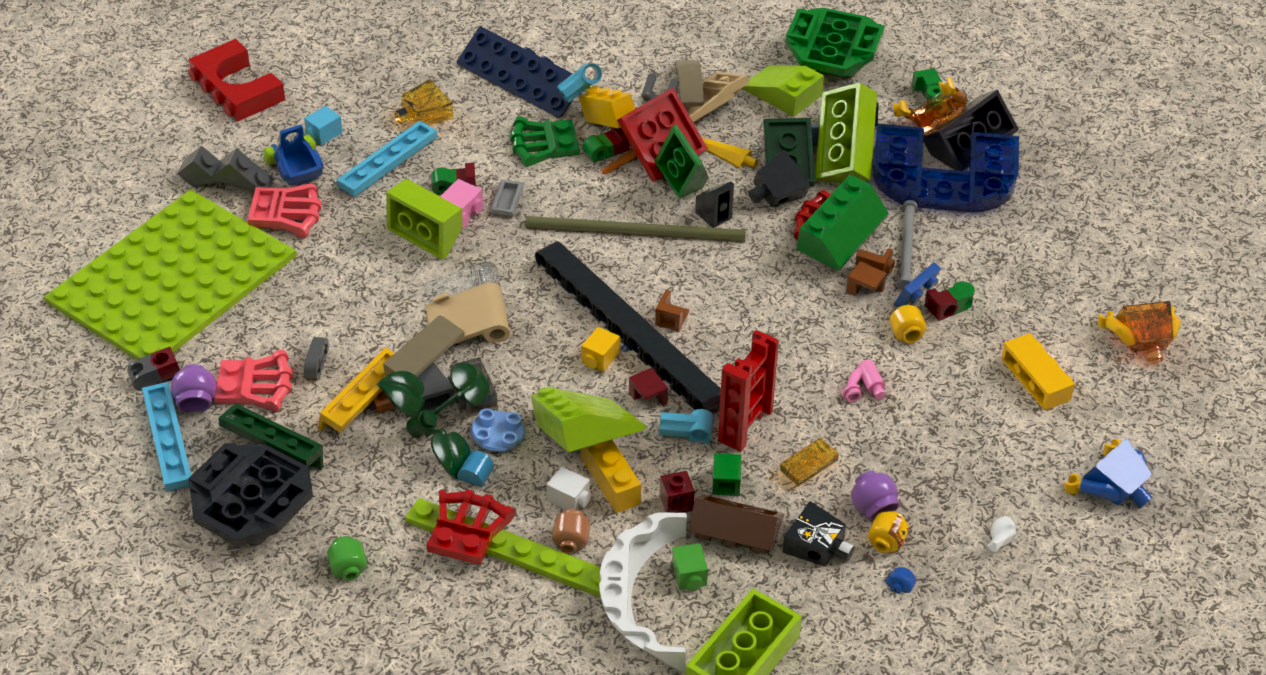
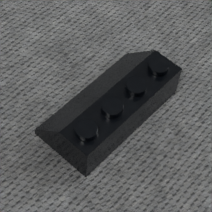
[921,89,1019,173]

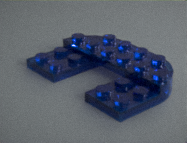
[873,123,1019,212]

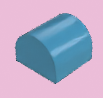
[457,451,494,487]

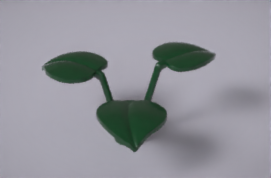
[377,363,489,480]

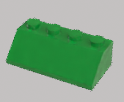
[796,174,889,271]

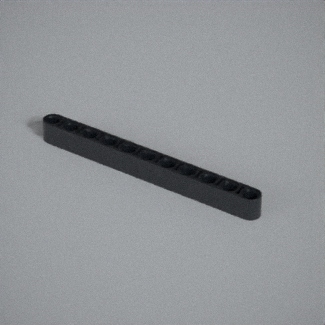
[535,241,721,414]

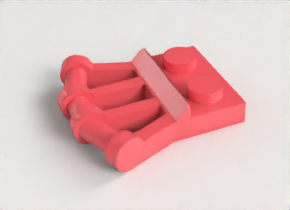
[248,184,322,239]
[215,350,294,412]

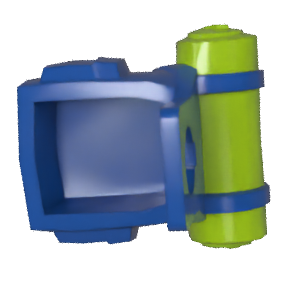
[263,125,324,186]

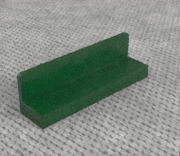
[218,403,323,470]

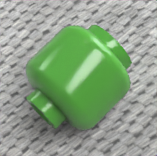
[327,536,367,581]

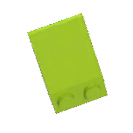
[742,65,824,117]

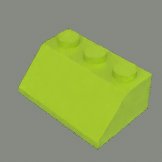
[386,179,462,260]

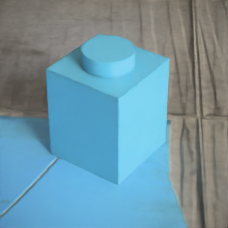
[304,106,343,145]

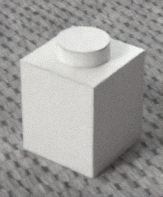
[547,467,591,510]

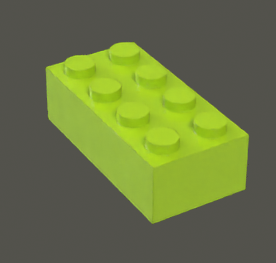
[686,588,802,675]

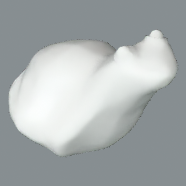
[987,516,1017,553]

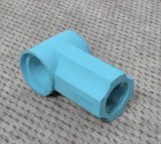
[556,63,602,103]
[659,409,714,444]

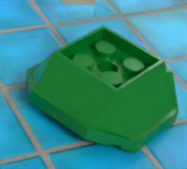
[785,8,885,78]

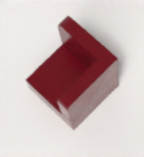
[629,368,668,406]

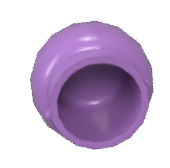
[171,364,217,412]
[851,470,901,522]

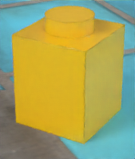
[581,327,620,372]

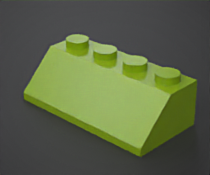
[815,82,877,183]

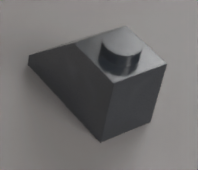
[695,181,734,228]

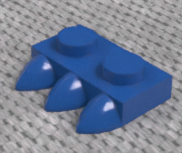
[894,262,942,307]

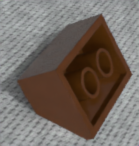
[688,495,785,554]

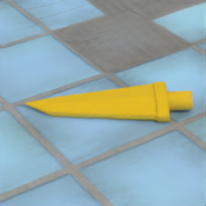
[702,137,758,168]

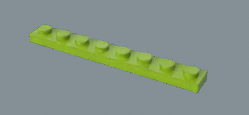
[405,498,601,598]

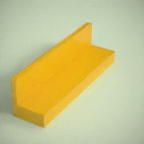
[318,347,395,433]

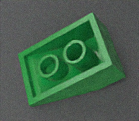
[654,124,709,199]

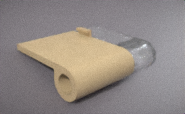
[423,262,510,344]

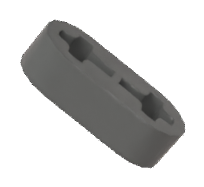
[304,337,329,380]

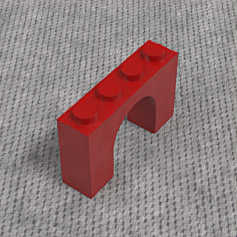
[188,39,286,121]

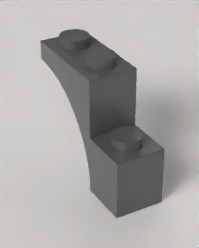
[177,146,273,194]

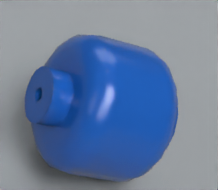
[885,567,916,594]

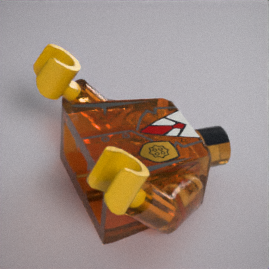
[893,77,968,133]

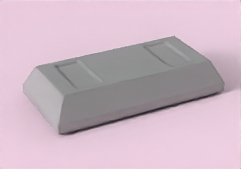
[490,179,524,217]

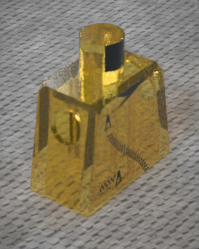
[394,79,454,126]

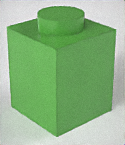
[672,543,708,591]

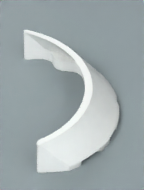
[599,512,687,672]

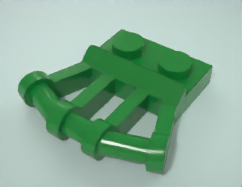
[510,116,580,167]

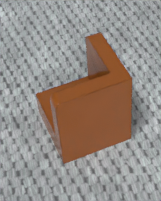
[846,261,887,296]
[655,290,689,332]

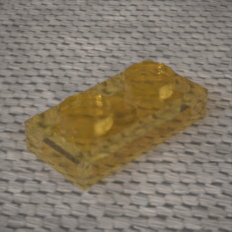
[780,438,839,487]

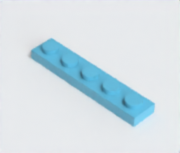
[337,121,437,197]
[142,382,191,492]

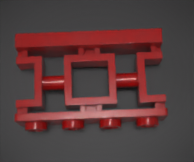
[718,330,779,452]

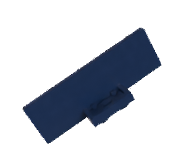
[456,26,574,118]

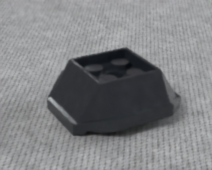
[188,443,313,547]

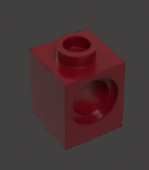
[660,471,695,513]

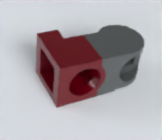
[127,346,180,391]

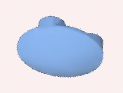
[471,408,525,452]

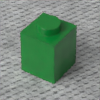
[712,453,742,496]

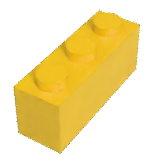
[578,86,635,128]
[1001,333,1075,410]
[580,440,641,513]

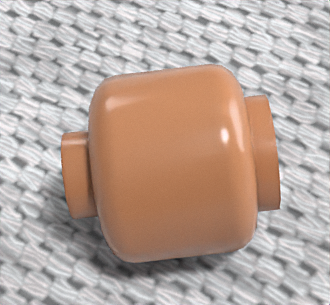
[552,509,590,553]

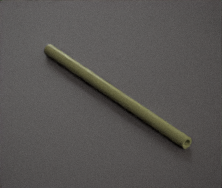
[525,216,746,242]

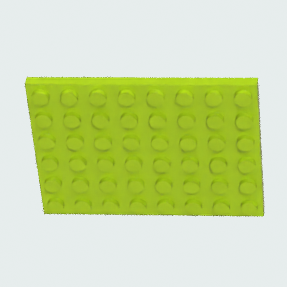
[44,189,297,360]

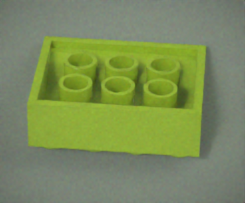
[530,387,646,452]

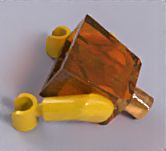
[1098,301,1181,363]

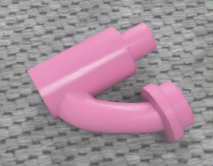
[842,360,886,403]

